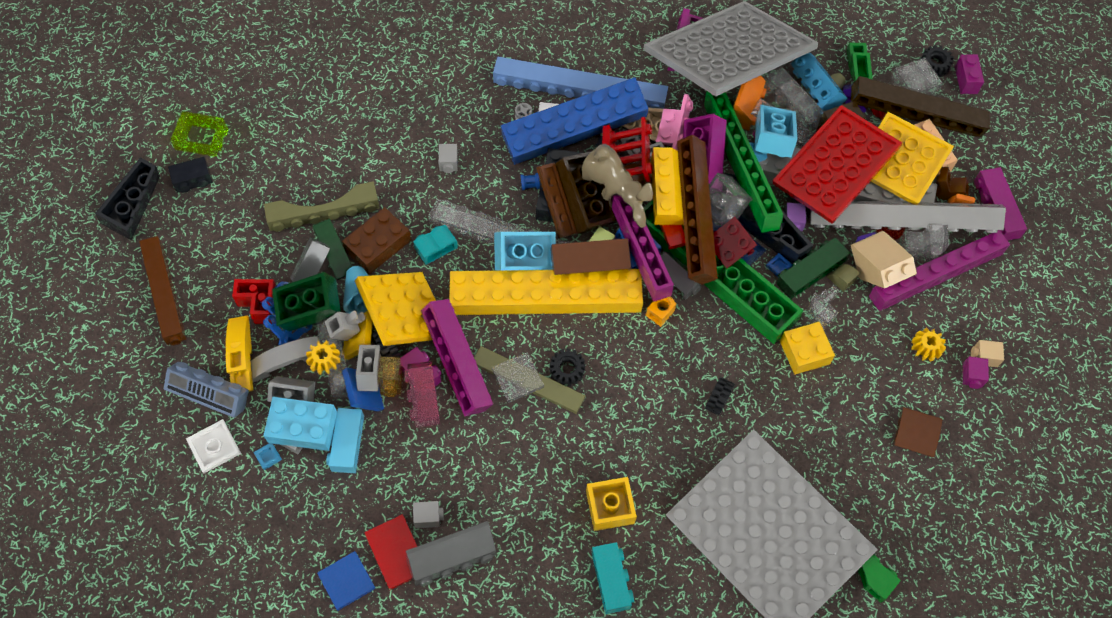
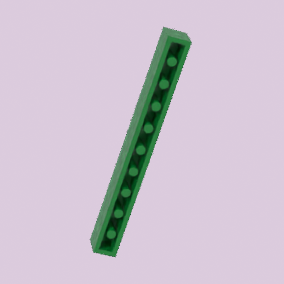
[704,91,783,233]

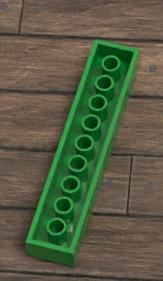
[643,200,804,344]

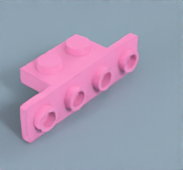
[656,94,693,151]

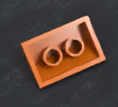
[733,75,767,131]

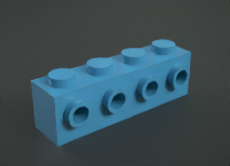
[790,52,848,111]

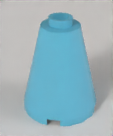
[343,266,368,315]

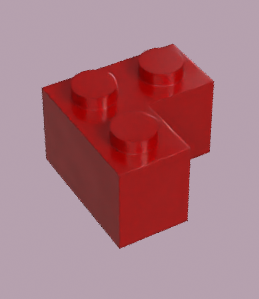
[232,279,276,324]

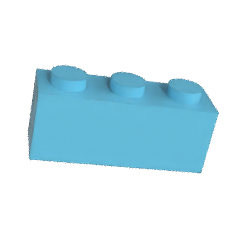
[326,408,364,473]

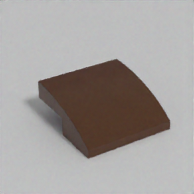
[893,407,943,458]

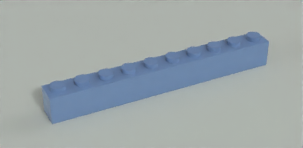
[493,57,668,109]

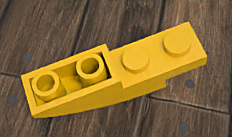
[226,316,253,392]

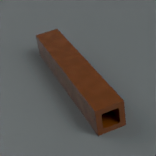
[139,236,187,346]

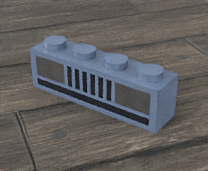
[163,362,249,418]

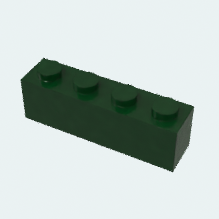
[776,237,850,300]

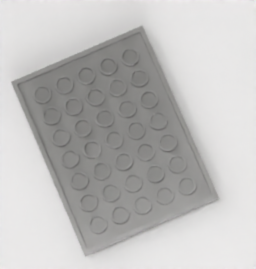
[644,1,818,96]
[666,429,878,618]

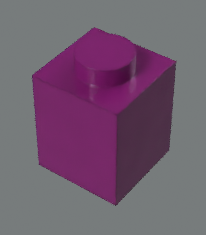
[963,356,989,389]

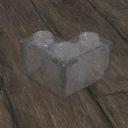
[900,224,949,262]

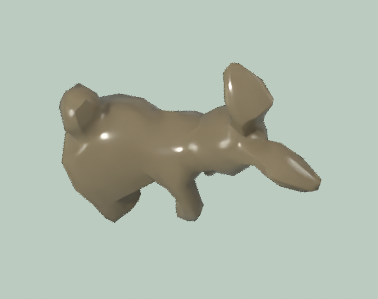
[582,144,653,228]

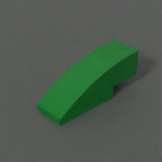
[846,42,873,82]

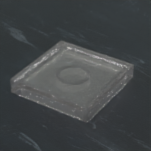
[492,352,544,403]

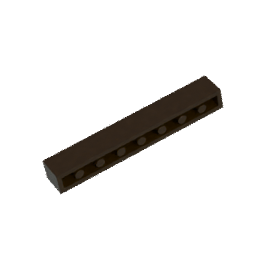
[851,76,990,137]

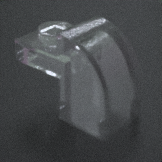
[807,286,839,330]

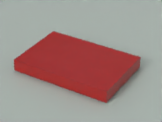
[364,514,418,590]

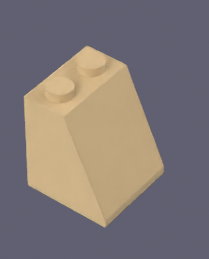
[851,231,917,289]

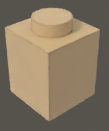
[971,340,1004,367]

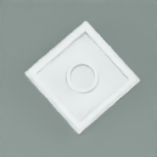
[186,419,241,474]

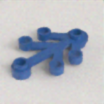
[262,281,312,345]

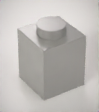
[438,144,458,173]
[413,501,444,528]

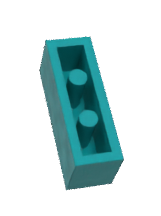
[591,542,634,614]

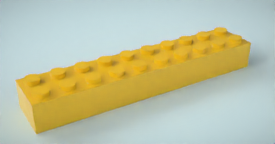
[450,269,643,315]

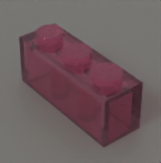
[404,361,440,427]

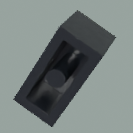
[168,157,213,193]

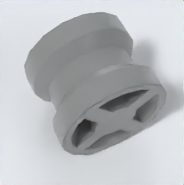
[515,103,532,120]

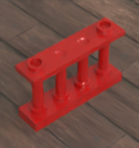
[602,117,653,182]

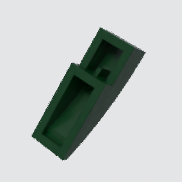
[312,219,352,280]

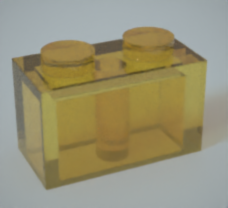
[378,357,403,397]

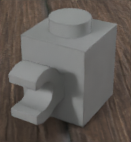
[324,311,365,341]

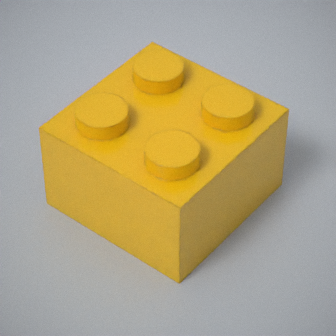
[780,322,835,375]
[586,477,637,531]

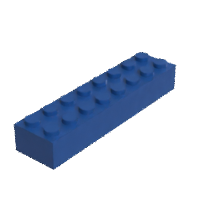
[501,77,649,165]

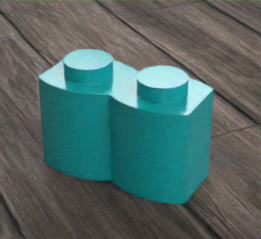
[413,225,458,265]

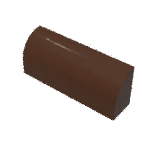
[550,238,631,275]

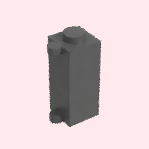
[290,237,330,282]
[661,252,701,300]

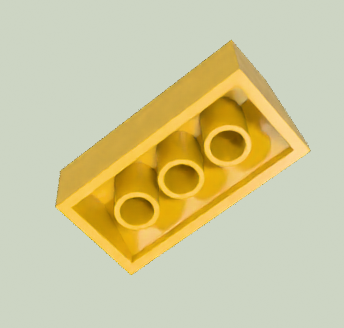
[651,147,684,225]

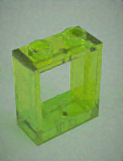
[170,111,228,157]

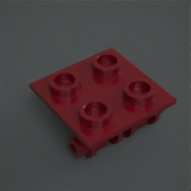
[713,217,757,268]

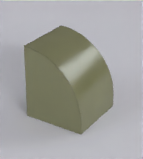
[827,264,860,292]

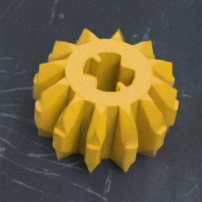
[911,328,946,362]
[306,340,341,375]

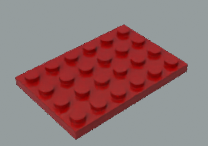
[772,105,902,224]

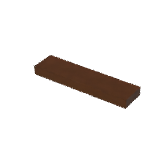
[536,162,577,239]

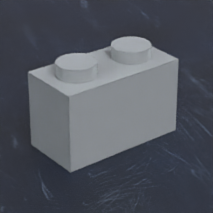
[356,345,381,391]
[267,376,315,402]

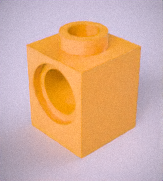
[646,297,677,327]

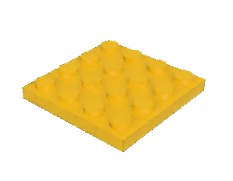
[870,112,954,205]
[355,272,436,346]

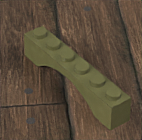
[264,181,380,232]

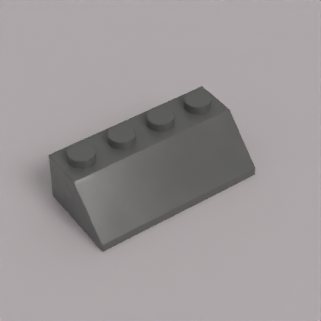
[406,521,496,587]

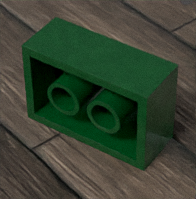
[272,272,341,331]

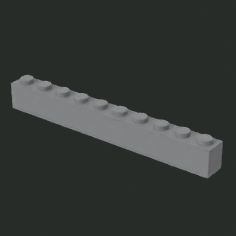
[810,200,1006,233]

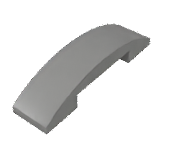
[251,336,320,382]

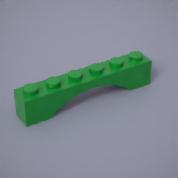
[858,554,901,603]

